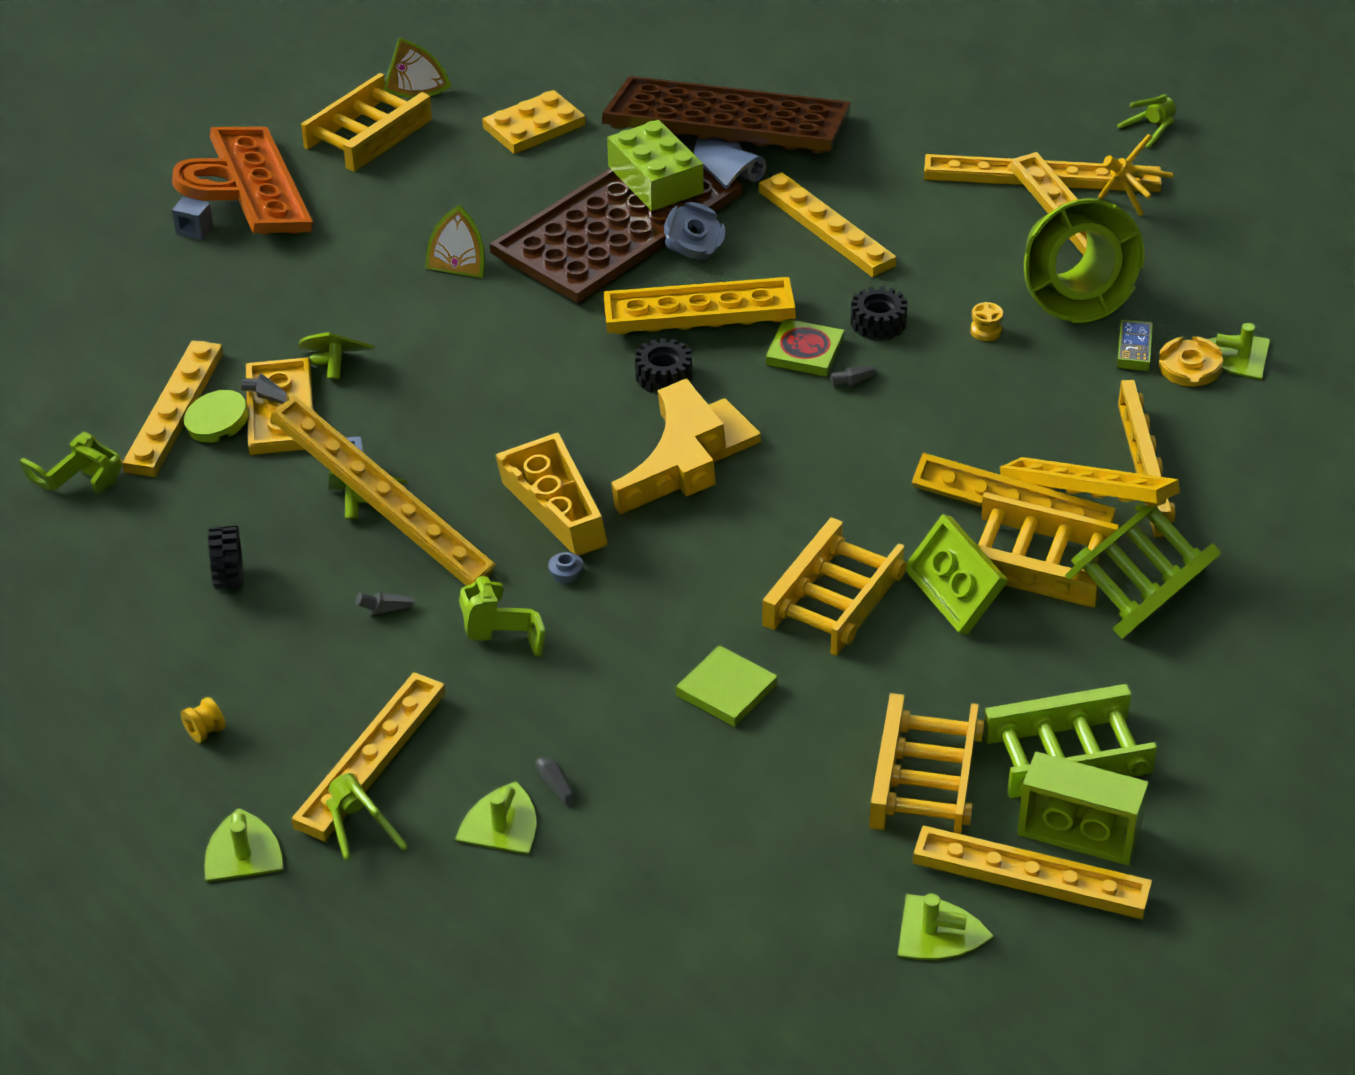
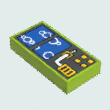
[1117,320,1153,371]

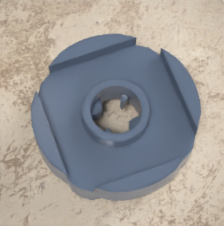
[664,202,725,261]

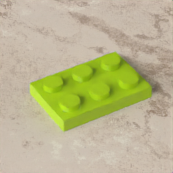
[905,514,1009,635]

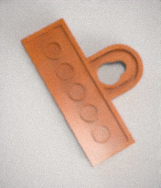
[172,127,313,235]

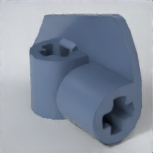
[694,137,766,189]

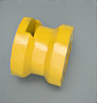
[970,302,1003,342]
[180,697,226,743]

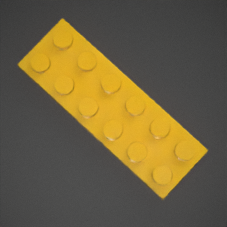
[604,277,796,335]

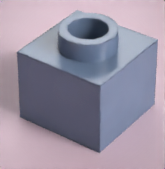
[172,196,214,240]

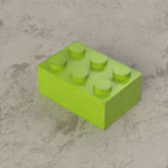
[607,120,703,211]
[1017,751,1149,866]

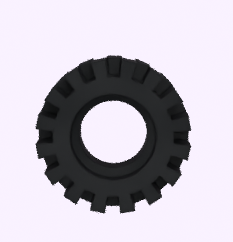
[850,286,908,341]
[635,338,693,394]
[208,525,244,590]

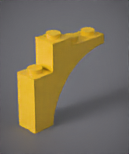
[611,378,726,515]

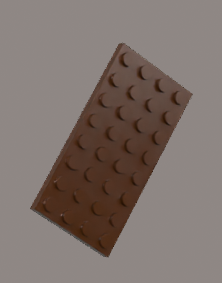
[602,76,851,153]
[490,167,742,303]

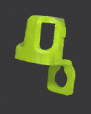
[19,431,123,493]
[459,576,545,656]

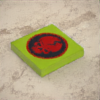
[766,319,844,377]

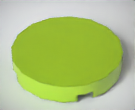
[184,390,249,443]

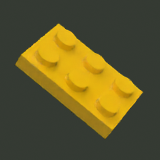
[482,90,586,154]

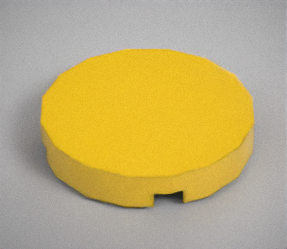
[1158,336,1223,387]

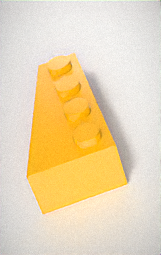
[495,432,608,556]

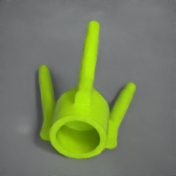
[1117,94,1176,148]
[326,773,408,861]

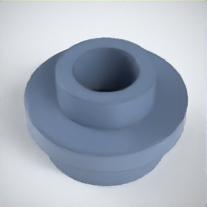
[548,552,583,584]

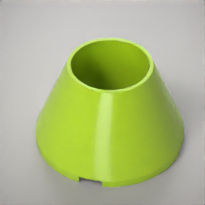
[1024,198,1145,323]

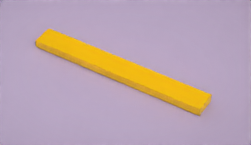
[924,154,1162,192]
[270,395,496,586]

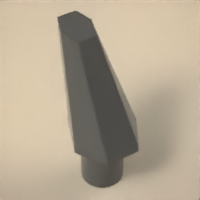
[830,365,876,388]
[241,373,288,404]
[355,592,415,616]
[535,757,575,808]

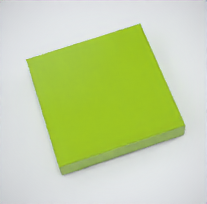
[676,645,777,727]

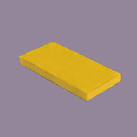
[246,357,313,455]

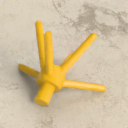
[1098,134,1174,216]

